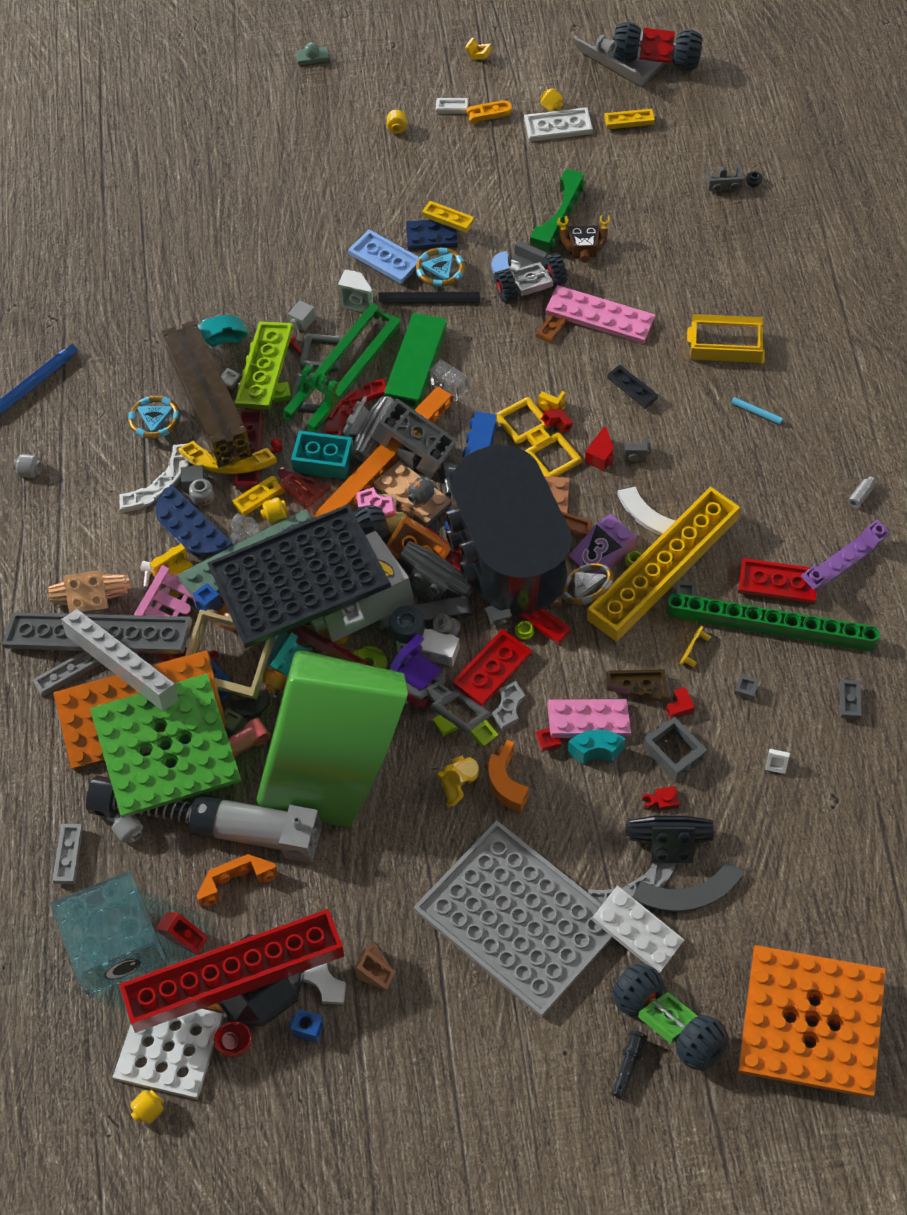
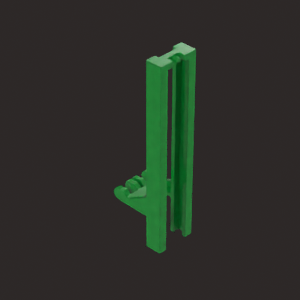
[283,303,401,433]

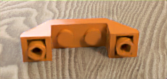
[197,854,278,908]

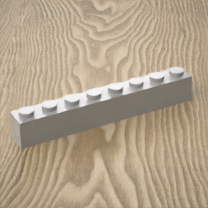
[61,609,179,711]

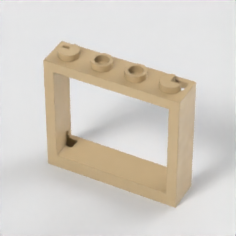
[185,609,276,700]

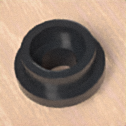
[746,171,763,187]

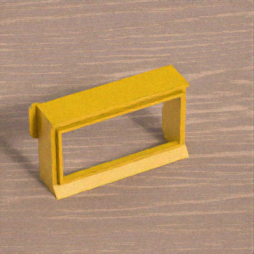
[687,314,765,364]

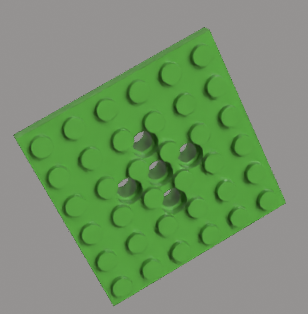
[90,674,241,818]

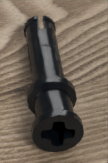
[611,1030,648,1099]

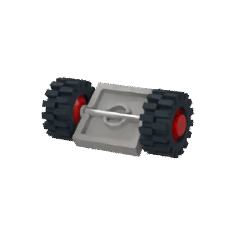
[494,253,568,302]

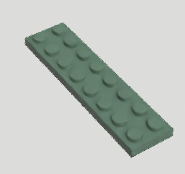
[178,510,312,597]

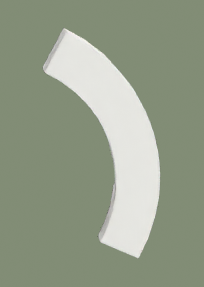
[119,443,190,513]
[617,487,676,536]

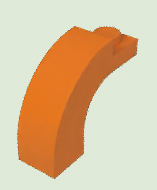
[488,740,529,813]

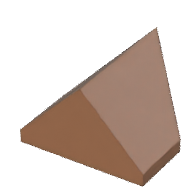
[355,941,396,990]

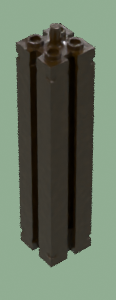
[162,320,253,468]

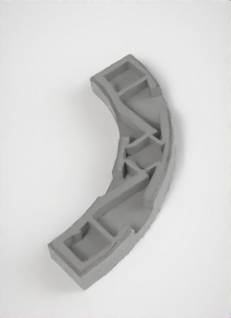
[588,863,677,904]

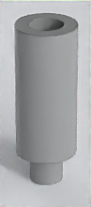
[848,476,875,509]

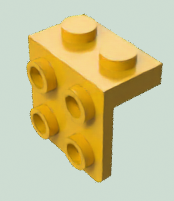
[149,544,194,598]

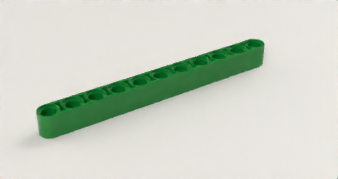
[667,593,880,651]

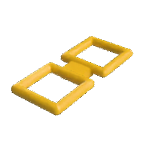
[496,397,583,477]

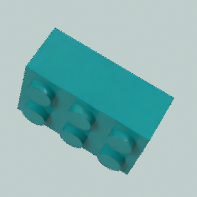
[291,431,353,479]

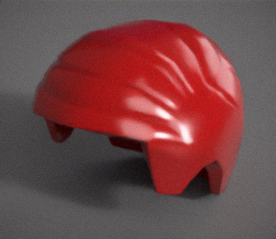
[214,1022,252,1058]

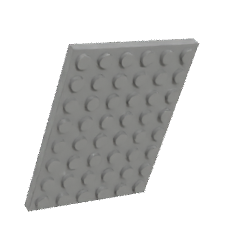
[413,820,613,1018]

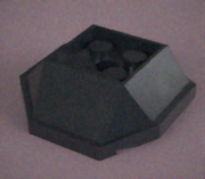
[217,934,304,1027]

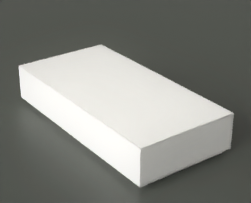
[436,98,468,114]

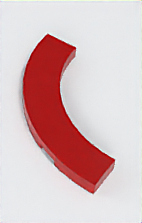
[324,379,386,436]

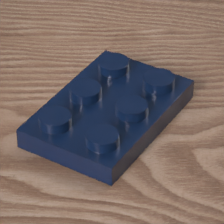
[406,219,458,250]

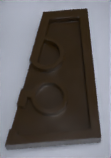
[606,669,668,703]

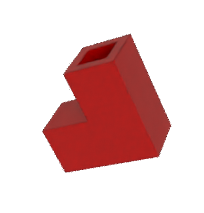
[541,408,574,433]
[666,687,695,720]

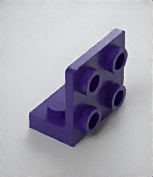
[390,634,441,691]

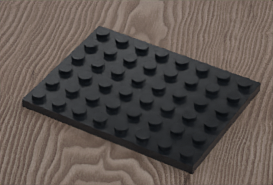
[207,504,391,649]

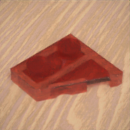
[280,471,331,510]

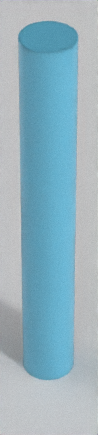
[731,397,783,425]

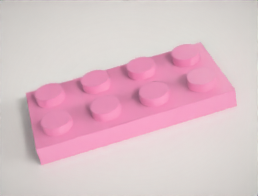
[547,699,631,738]

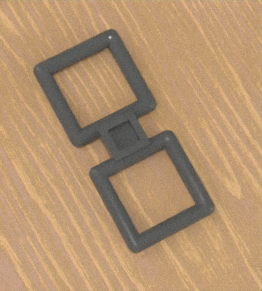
[289,334,343,411]
[390,669,491,732]

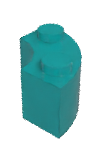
[197,315,249,348]
[568,730,626,764]

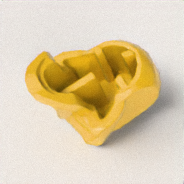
[437,755,479,808]

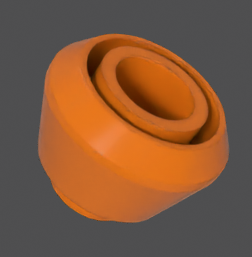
[263,669,287,693]

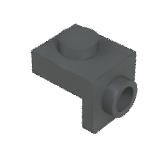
[624,436,651,462]
[486,606,512,626]

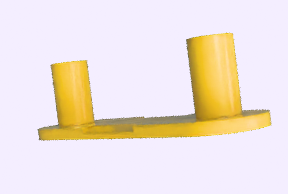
[680,626,711,668]

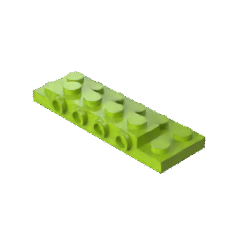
[234,322,294,410]

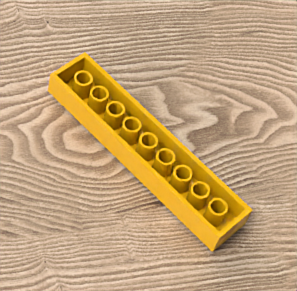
[587,486,740,642]

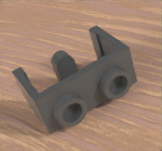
[705,164,743,192]

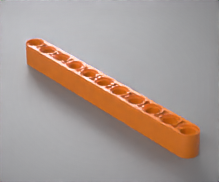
[315,386,454,518]

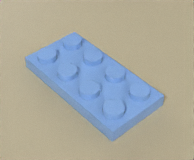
[348,230,419,284]

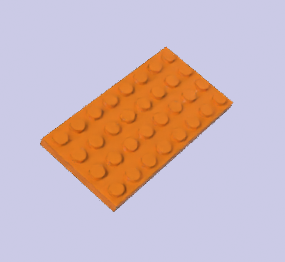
[53,650,227,769]

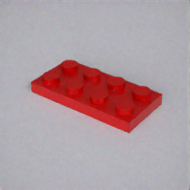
[738,558,817,605]
[452,629,532,707]

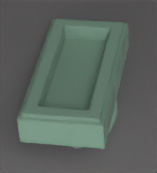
[296,42,329,65]

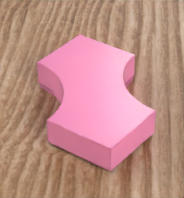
[357,487,397,518]

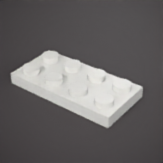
[591,886,684,973]

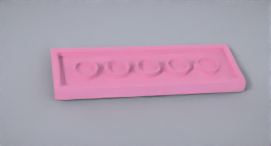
[545,285,655,344]

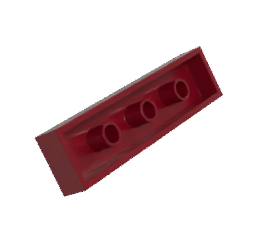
[235,410,263,490]

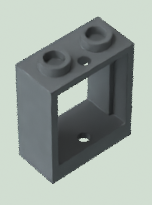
[643,717,707,782]

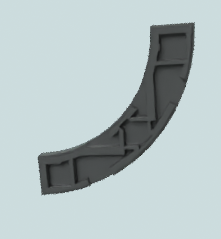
[632,861,744,912]

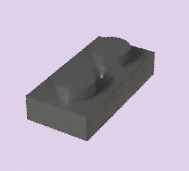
[839,680,862,719]

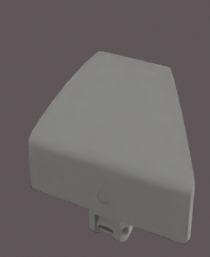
[573,31,676,86]

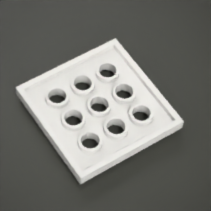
[113,1009,224,1100]

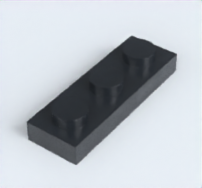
[607,365,658,409]

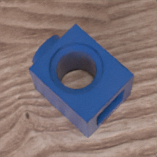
[192,583,222,611]
[289,1009,325,1043]

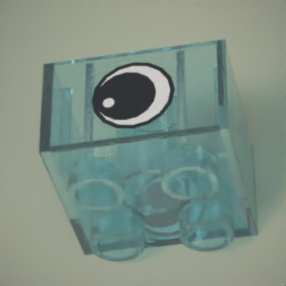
[50,870,167,995]

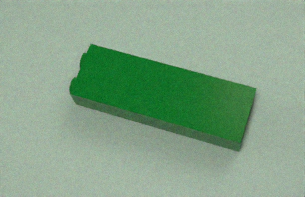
[384,313,447,410]

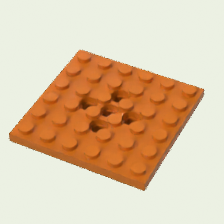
[738,945,885,1099]

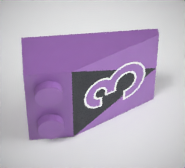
[569,514,636,574]

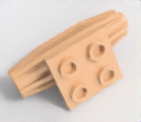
[48,570,131,614]

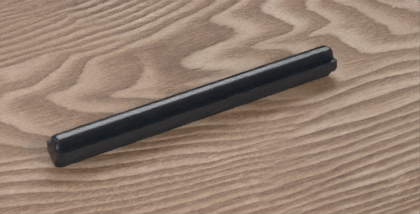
[378,292,480,302]

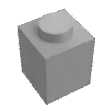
[288,300,315,332]

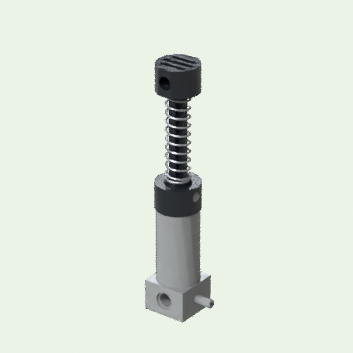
[86,775,322,864]

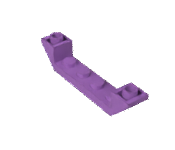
[801,520,891,590]

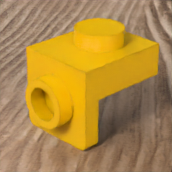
[465,38,493,60]
[538,391,567,411]

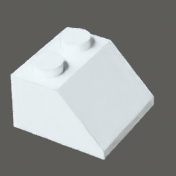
[338,269,373,313]

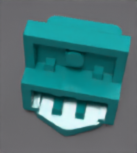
[263,632,310,677]

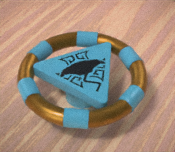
[416,248,465,287]
[128,396,180,439]

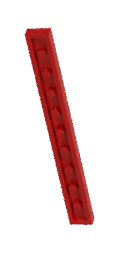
[424,526,571,645]

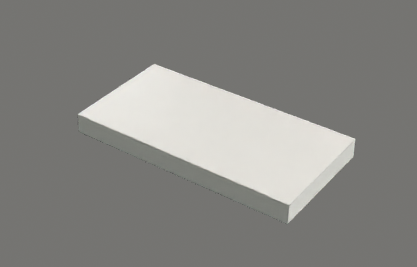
[524,107,593,142]

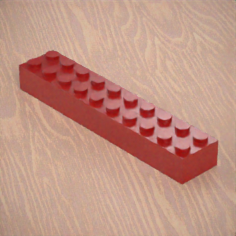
[119,909,344,1033]

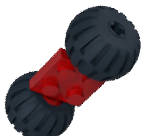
[613,22,703,71]

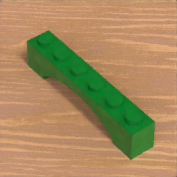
[530,168,586,254]

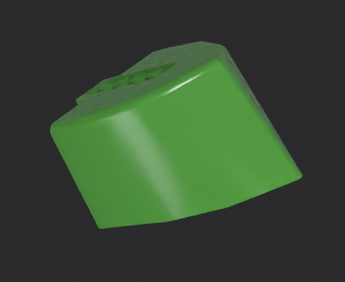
[257,651,408,829]

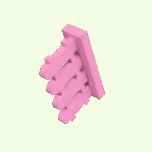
[134,565,194,616]

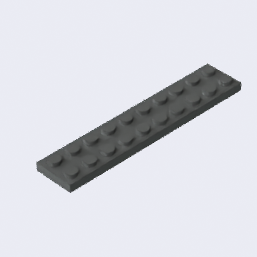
[2,612,193,654]

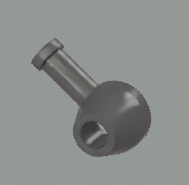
[441,462,457,496]

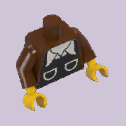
[557,215,610,263]

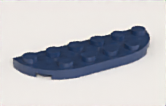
[156,484,234,557]

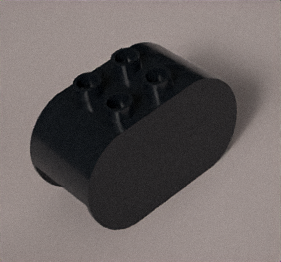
[445,445,571,614]

